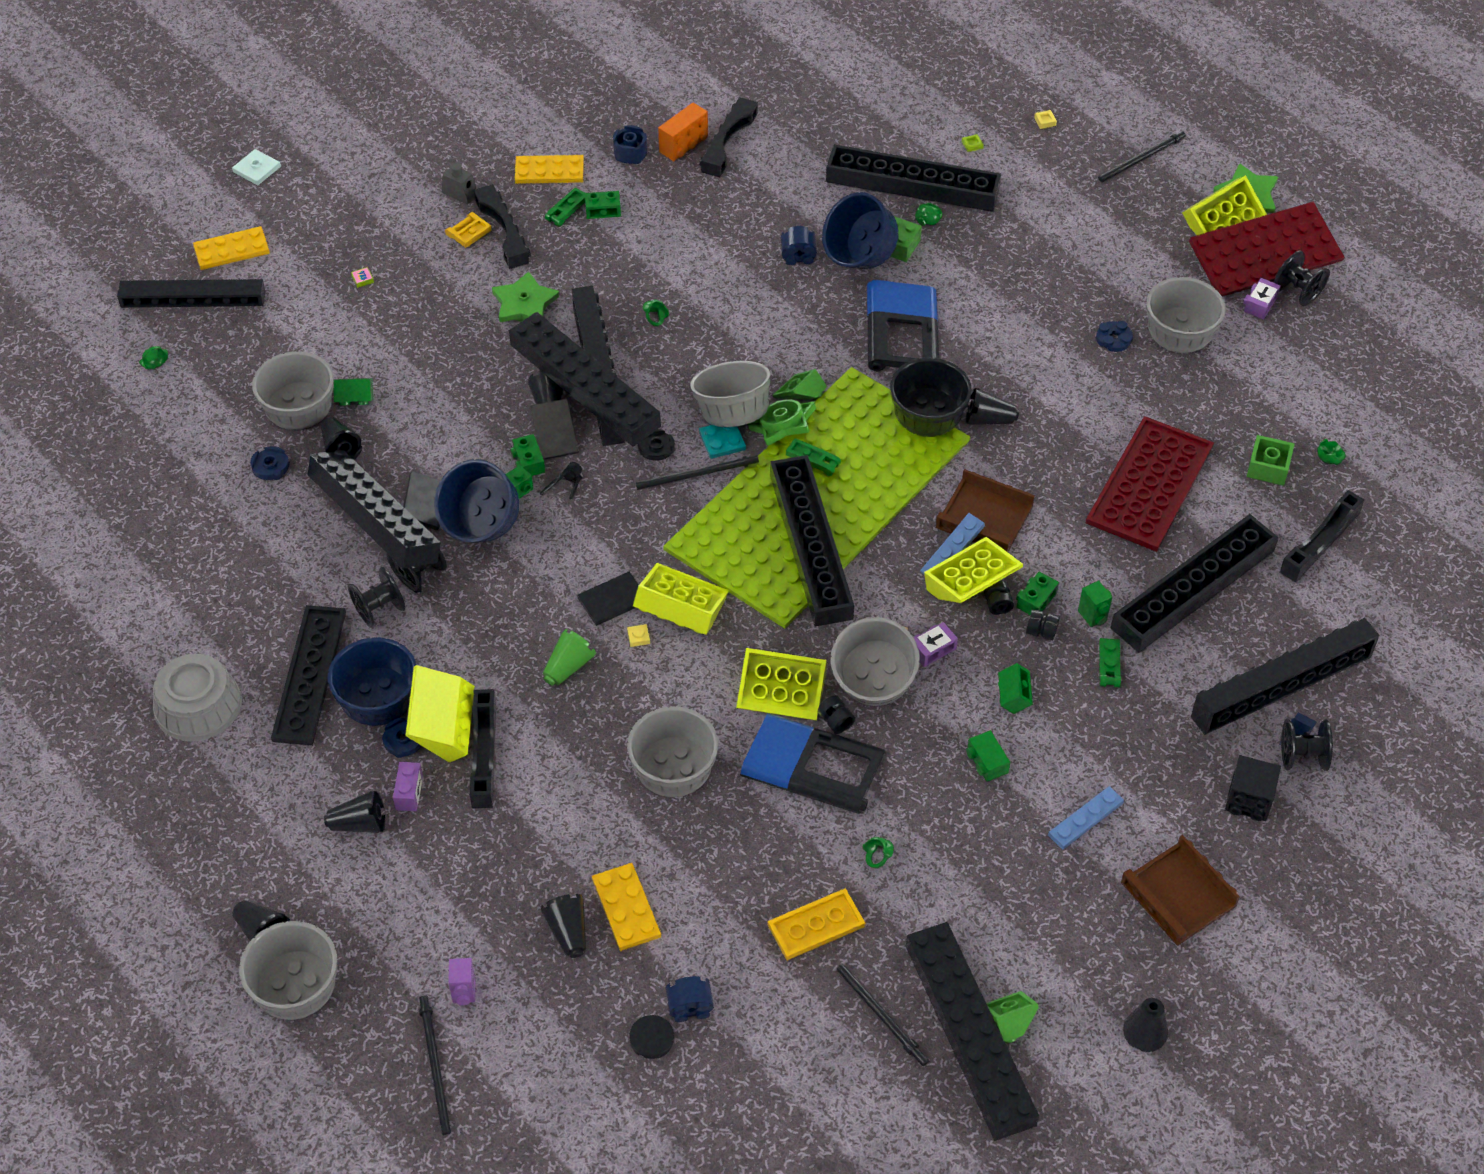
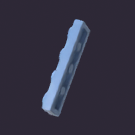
[920,513,985,575]
[1048,786,1124,849]

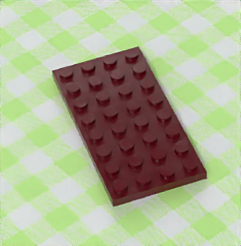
[1189,201,1345,297]
[1085,416,1214,552]

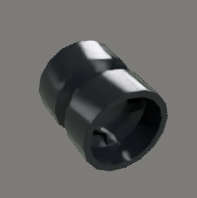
[983,578,1014,615]
[1026,609,1060,641]
[817,695,855,734]

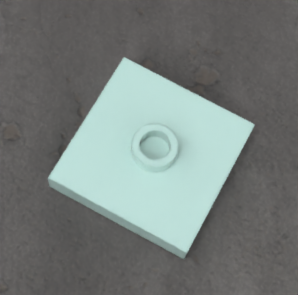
[232,149,281,185]

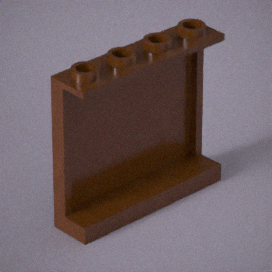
[936,469,1035,552]
[1121,835,1240,946]

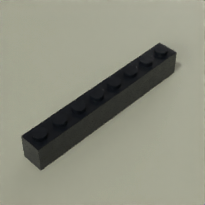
[117,279,266,308]

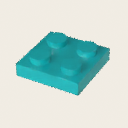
[699,425,746,459]

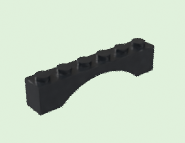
[699,97,758,178]
[474,184,531,269]
[1280,490,1364,583]
[469,689,496,808]

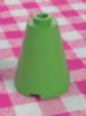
[543,629,596,686]

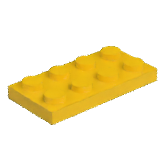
[515,155,584,184]
[193,226,270,270]
[592,863,661,951]
[768,888,865,960]

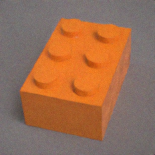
[658,102,708,161]

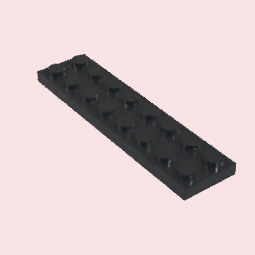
[271,605,346,746]

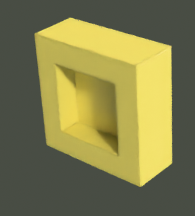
[1035,110,1057,129]
[627,624,650,647]

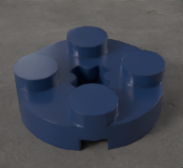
[1096,321,1133,352]
[250,446,290,480]
[382,718,422,758]

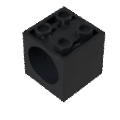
[1225,755,1281,821]

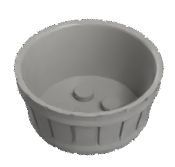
[1146,277,1226,353]
[252,351,334,430]
[690,361,771,427]
[831,617,920,706]
[153,654,242,741]
[627,706,718,797]
[239,921,337,1020]

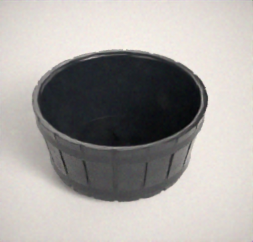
[890,358,972,437]

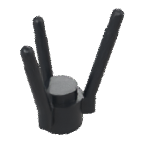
[540,461,582,499]

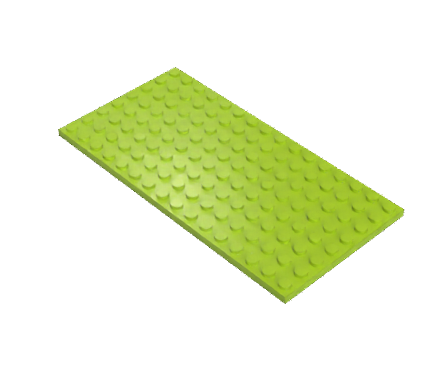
[663,367,970,629]

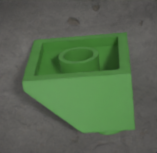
[772,369,827,400]
[986,991,1039,1043]

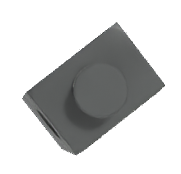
[442,163,477,204]

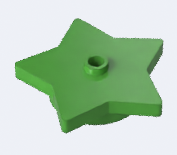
[1213,164,1278,213]
[492,272,559,322]
[748,399,816,446]

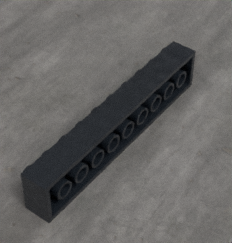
[826,144,1001,212]
[572,285,625,446]
[508,312,661,447]
[307,450,441,569]
[770,455,854,627]
[1110,514,1279,653]
[1191,618,1380,735]
[905,921,1039,1141]

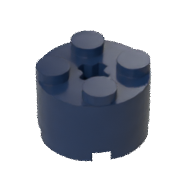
[613,125,647,164]
[781,226,817,265]
[666,976,714,1022]

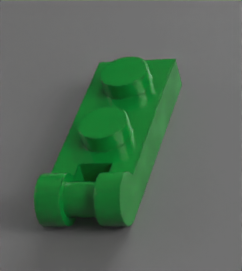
[545,187,585,227]
[786,438,841,476]
[1099,638,1121,688]

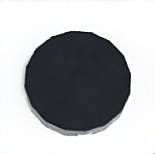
[638,429,675,461]
[629,1015,674,1059]

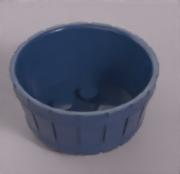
[822,192,899,269]
[434,459,519,543]
[328,637,416,726]

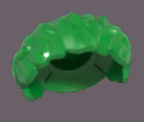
[915,203,942,226]
[1317,439,1346,465]

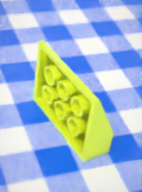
[1182,175,1267,235]
[924,537,1023,603]
[633,563,729,635]
[736,648,828,721]
[406,665,475,762]

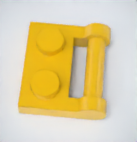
[445,212,492,248]

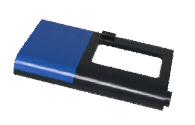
[867,280,939,372]
[740,713,885,814]

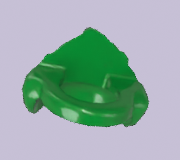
[643,299,669,326]
[139,346,168,370]
[862,836,894,868]

